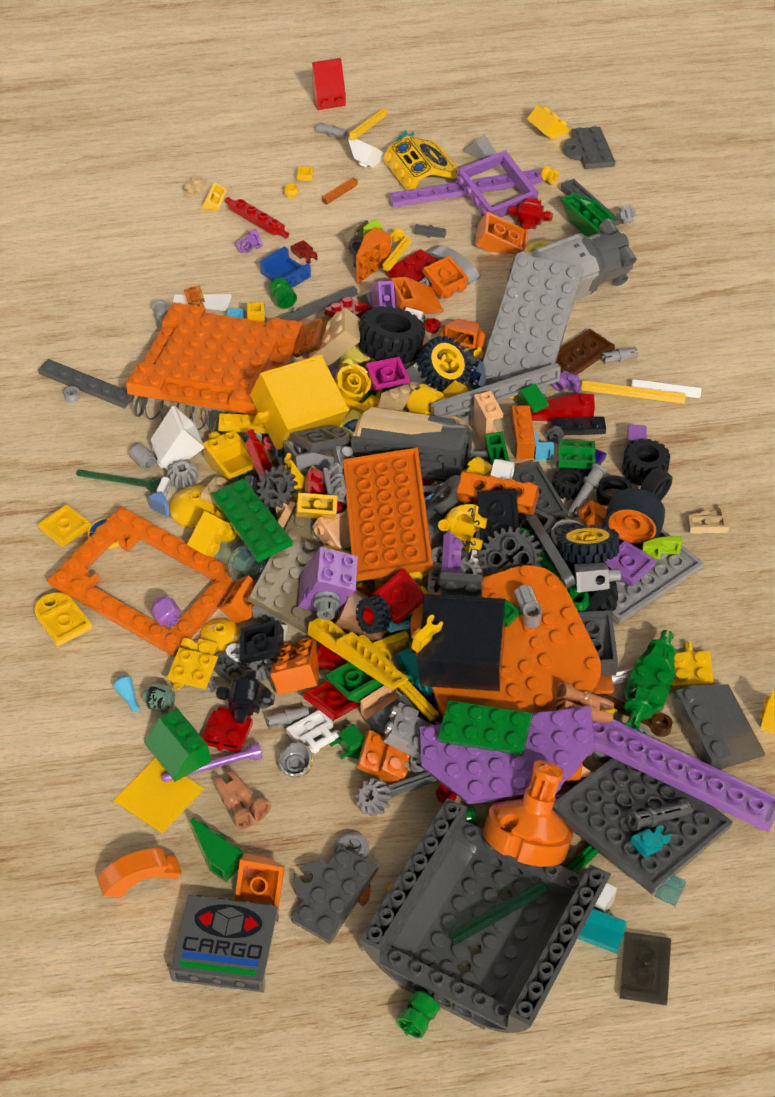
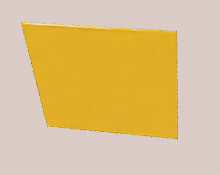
[113,758,204,834]

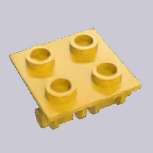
[166,647,218,690]

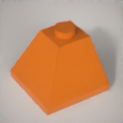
[234,853,285,911]

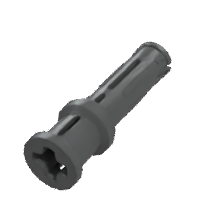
[627,802,692,831]

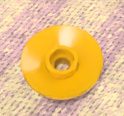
[201,618,240,651]

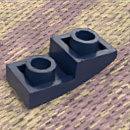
[468,361,486,390]

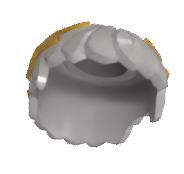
[279,742,313,777]

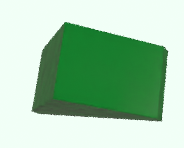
[516,383,549,413]

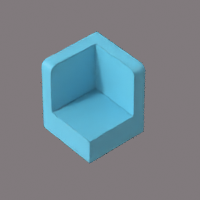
[534,433,554,460]

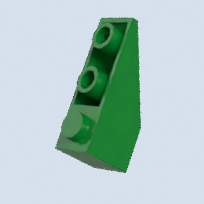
[190,818,243,882]

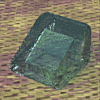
[655,876,686,907]

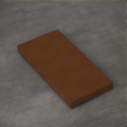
[556,329,615,375]

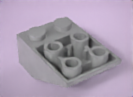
[284,440,335,476]

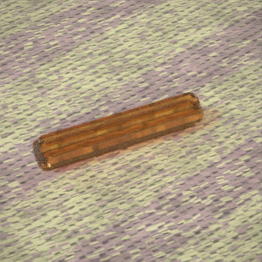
[322,177,358,205]

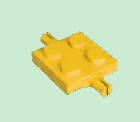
[672,641,714,690]

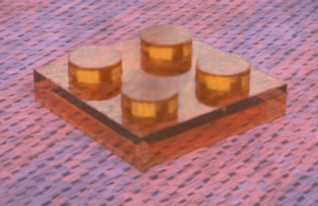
[292,317,328,358]

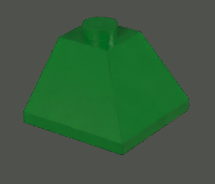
[325,662,383,703]

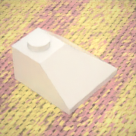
[348,138,385,168]

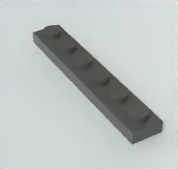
[38,359,135,409]

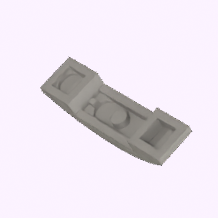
[425,245,481,285]

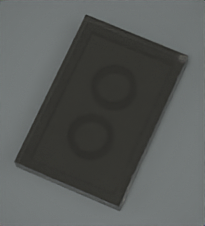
[619,932,671,1006]

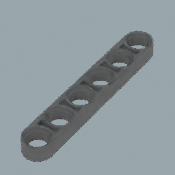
[526,514,576,588]

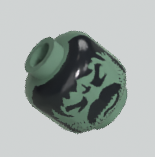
[143,683,175,712]

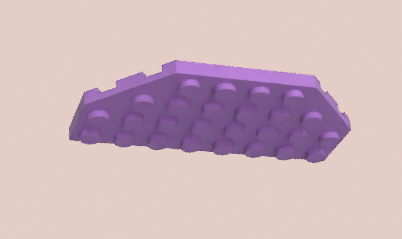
[420,706,596,804]

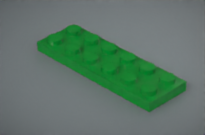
[210,478,293,562]

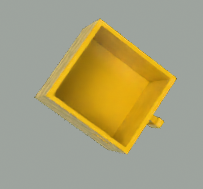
[250,355,350,450]

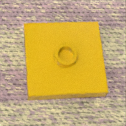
[37,504,91,548]

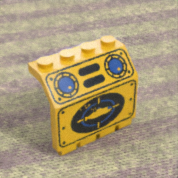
[383,136,458,190]

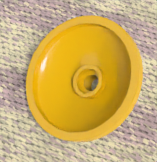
[169,485,219,529]

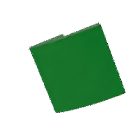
[558,439,596,469]

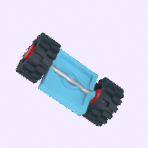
[356,587,428,634]

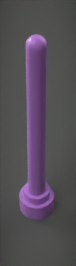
[161,742,263,782]

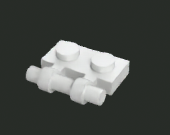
[286,710,340,755]

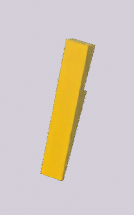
[307,618,408,690]

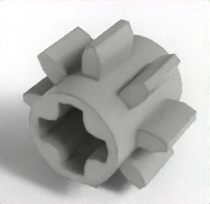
[616,205,637,224]

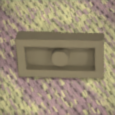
[340,220,369,249]

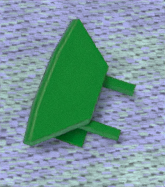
[329,724,365,760]

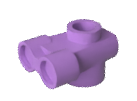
[235,229,263,253]
[552,371,581,393]

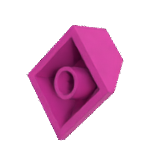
[366,357,410,391]

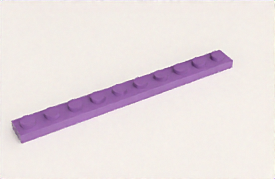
[389,169,542,207]

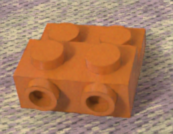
[422,256,469,299]
[356,730,411,784]

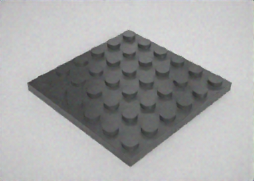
[553,758,733,895]

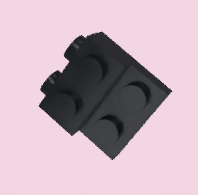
[239,620,284,665]

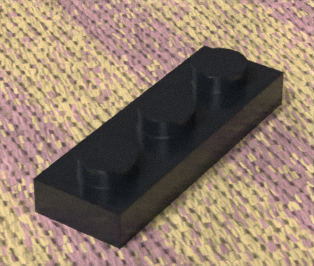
[550,416,606,436]

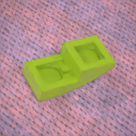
[642,536,682,559]

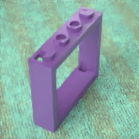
[456,150,538,218]

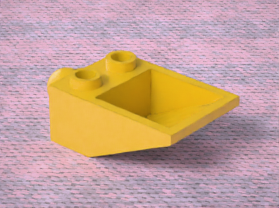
[203,429,254,480]

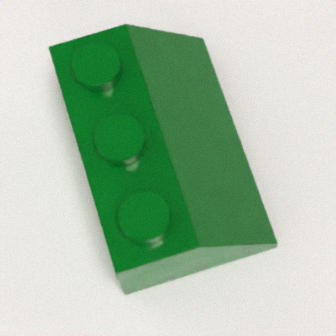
[144,708,212,782]

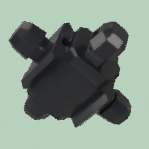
[216,669,275,723]

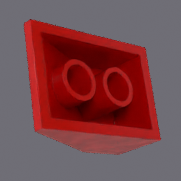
[312,58,346,110]

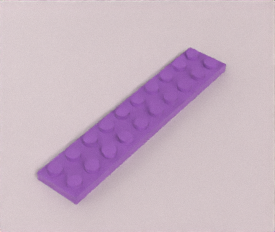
[593,719,775,833]

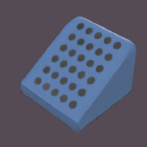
[149,492,170,517]

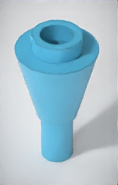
[113,676,140,713]

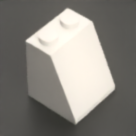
[151,406,205,470]

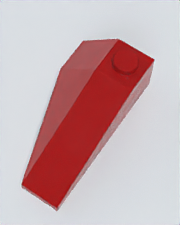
[531,394,595,421]

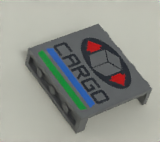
[170,895,279,993]

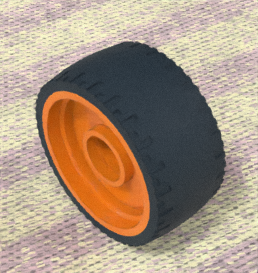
[605,488,665,546]

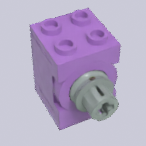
[298,546,358,620]

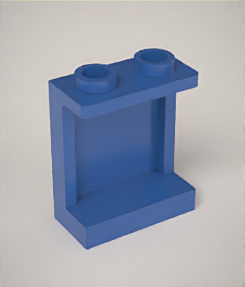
[260,246,311,288]

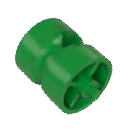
[268,277,297,309]
[396,991,440,1038]

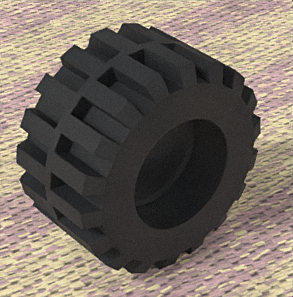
[622,439,671,486]

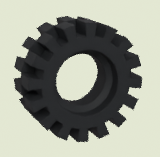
[552,468,586,501]

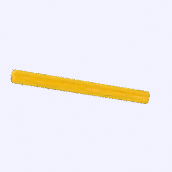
[349,108,388,140]
[581,380,686,404]
[358,635,439,721]

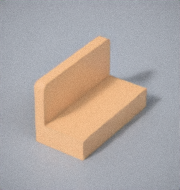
[360,685,400,720]

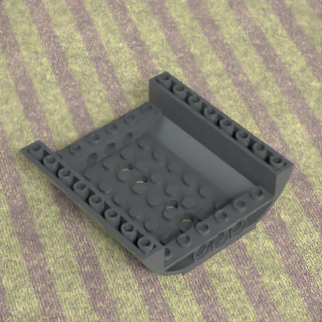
[359,798,611,1033]

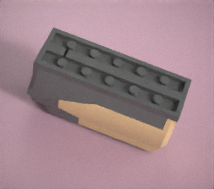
[351,407,473,482]

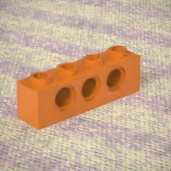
[456,472,539,515]

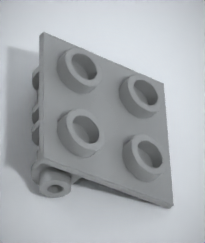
[323,463,347,503]

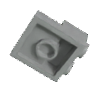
[384,702,433,760]

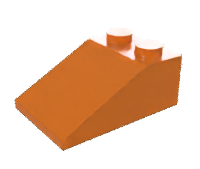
[475,211,529,254]

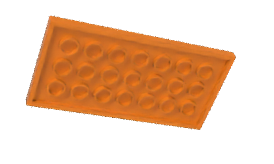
[343,448,434,581]

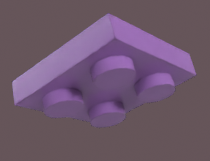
[605,541,656,587]

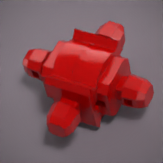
[508,198,553,230]

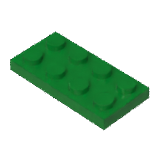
[438,700,533,756]

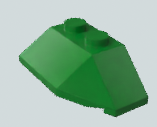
[561,193,615,236]

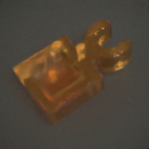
[184,285,205,307]

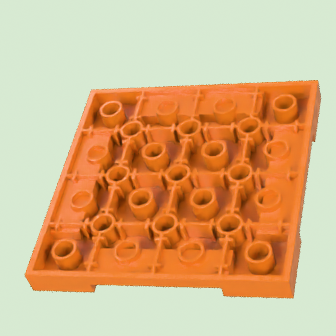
[126,302,304,415]

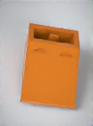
[356,227,391,284]
[390,277,444,314]
[270,638,319,695]

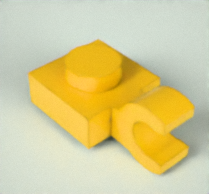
[411,615,443,653]
[181,638,219,656]

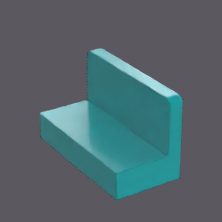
[578,909,627,954]

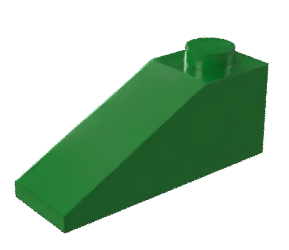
[485,431,510,465]

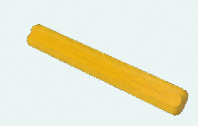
[382,236,411,271]

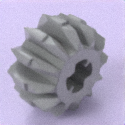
[167,459,198,489]
[355,778,393,816]

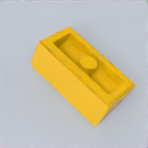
[201,182,227,210]

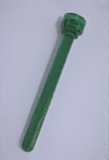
[76,469,161,493]

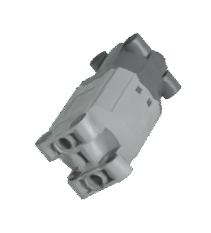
[507,219,637,300]

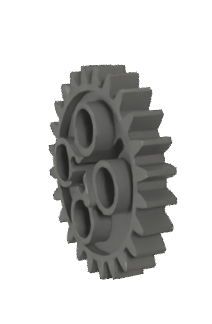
[479,527,544,576]

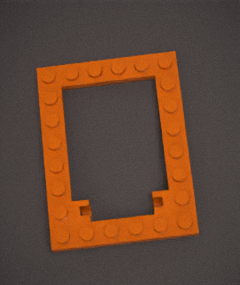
[48,506,244,657]

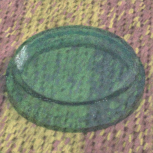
[227,545,265,583]

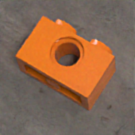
[219,575,256,624]

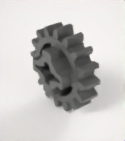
[257,466,298,509]

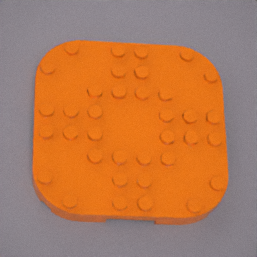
[410,565,601,718]

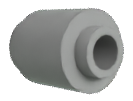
[130,444,156,469]

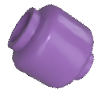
[151,596,181,627]

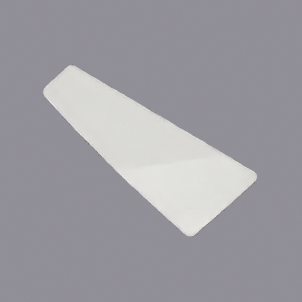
[173,294,232,311]

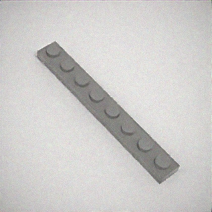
[431,363,560,418]

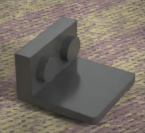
[440,572,483,597]

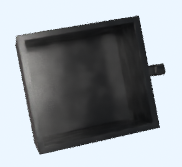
[409,594,505,691]

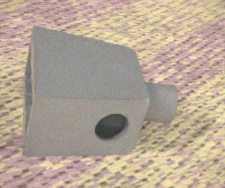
[574,563,621,592]

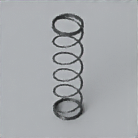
[134,396,222,434]

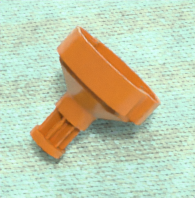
[483,760,573,867]

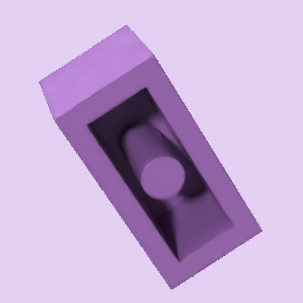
[370,281,395,308]

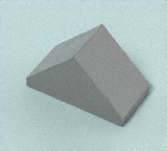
[463,135,497,160]

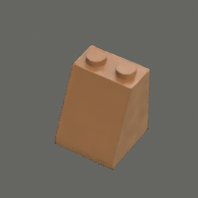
[332,590,388,643]

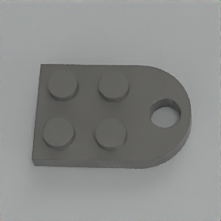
[290,426,350,453]

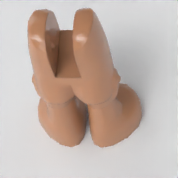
[554,681,614,723]
[214,770,271,829]

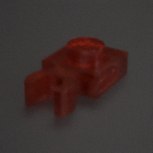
[291,240,318,264]

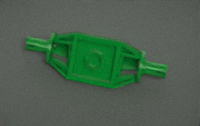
[623,630,676,730]

